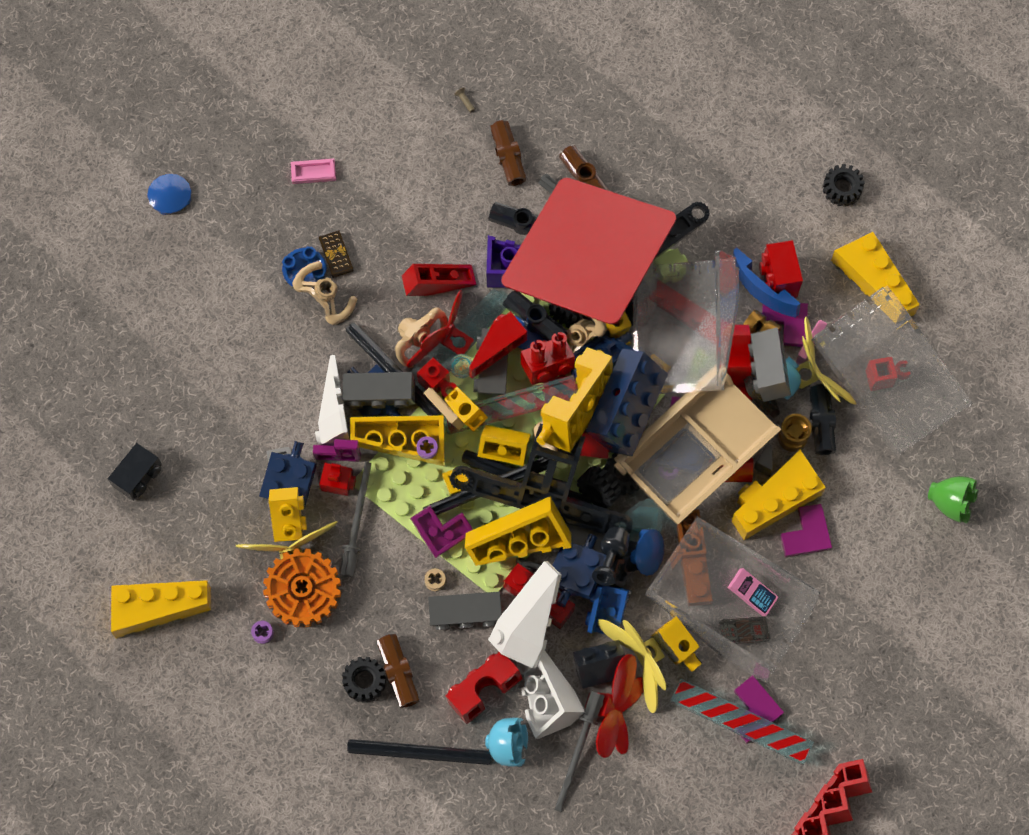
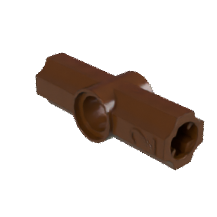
[490,120,526,186]
[559,145,609,191]
[377,634,420,709]

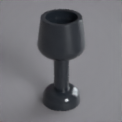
[592,527,630,586]

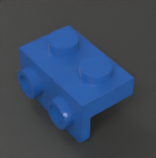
[585,585,629,635]

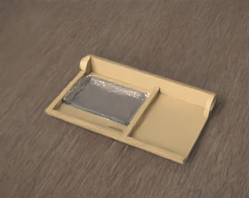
[614,365,781,525]

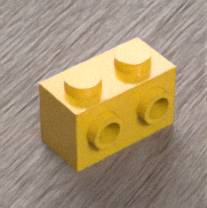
[478,425,531,466]
[269,487,307,542]

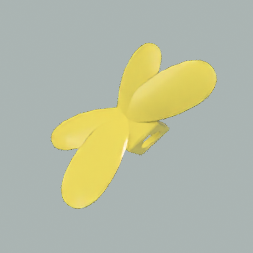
[797,316,857,405]
[236,521,338,559]
[597,619,666,713]

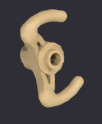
[292,261,357,325]
[395,307,448,368]
[567,318,607,353]

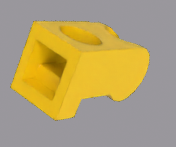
[444,387,489,432]

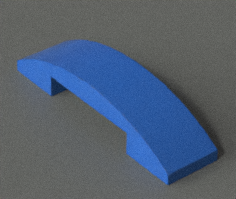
[733,247,800,318]

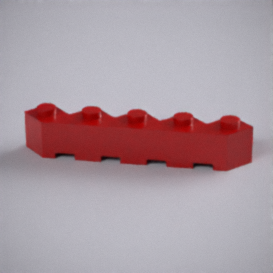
[717,324,754,482]
[792,759,873,835]

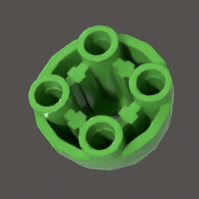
[928,476,978,523]

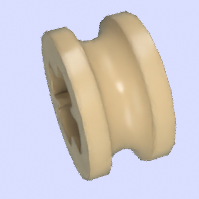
[425,568,446,591]

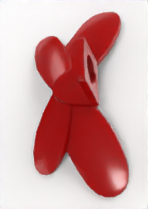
[407,290,474,368]
[584,654,644,758]

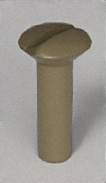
[454,87,475,112]

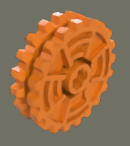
[263,549,341,628]

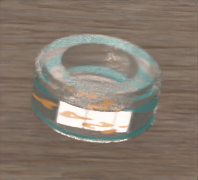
[450,354,472,378]

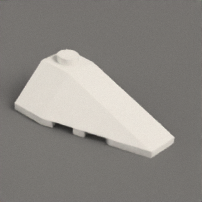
[315,355,350,446]
[488,561,561,668]
[516,651,585,739]

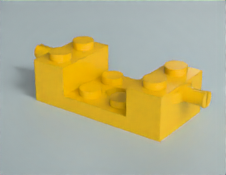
[536,347,613,452]

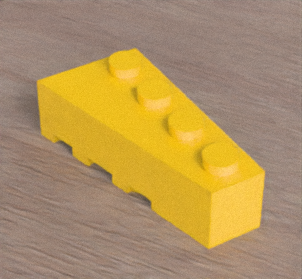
[831,232,920,324]
[350,415,445,467]
[732,450,826,540]
[465,497,572,566]
[111,580,211,638]

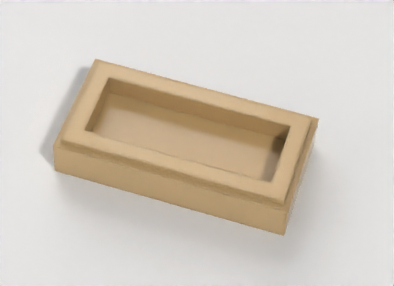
[424,388,465,430]

